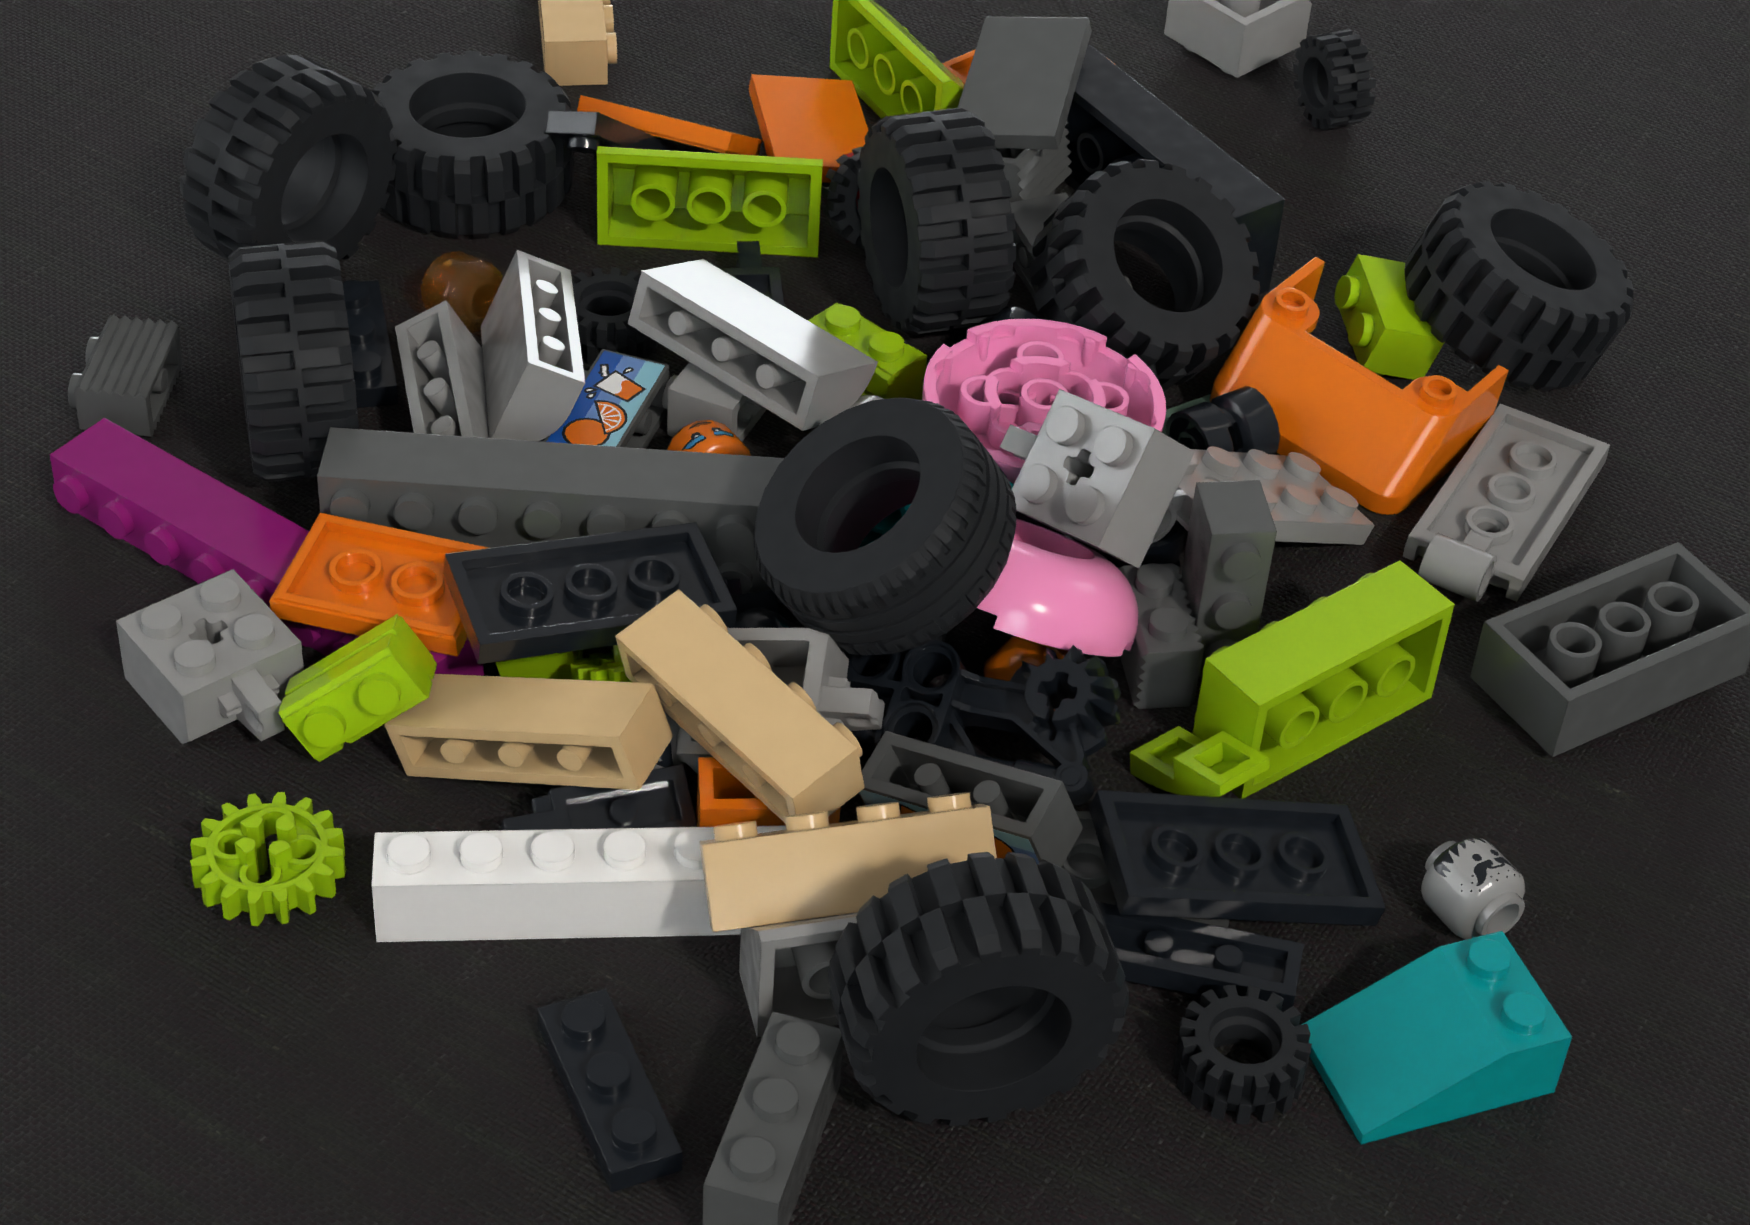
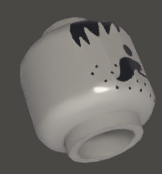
[1421,838,1525,940]

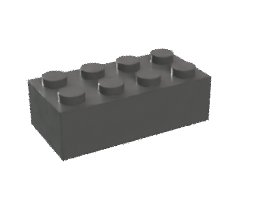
[1470,542,1750,757]

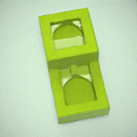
[1130,726,1270,797]

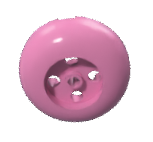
[922,319,1166,484]
[977,518,1138,657]

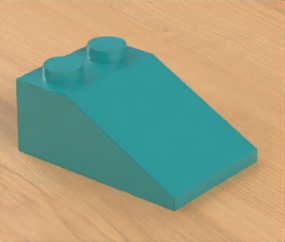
[1301,931,1572,1145]

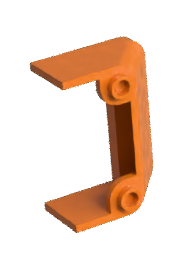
[1210,257,1509,515]

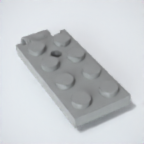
[1403,403,1610,602]
[1151,446,1375,545]

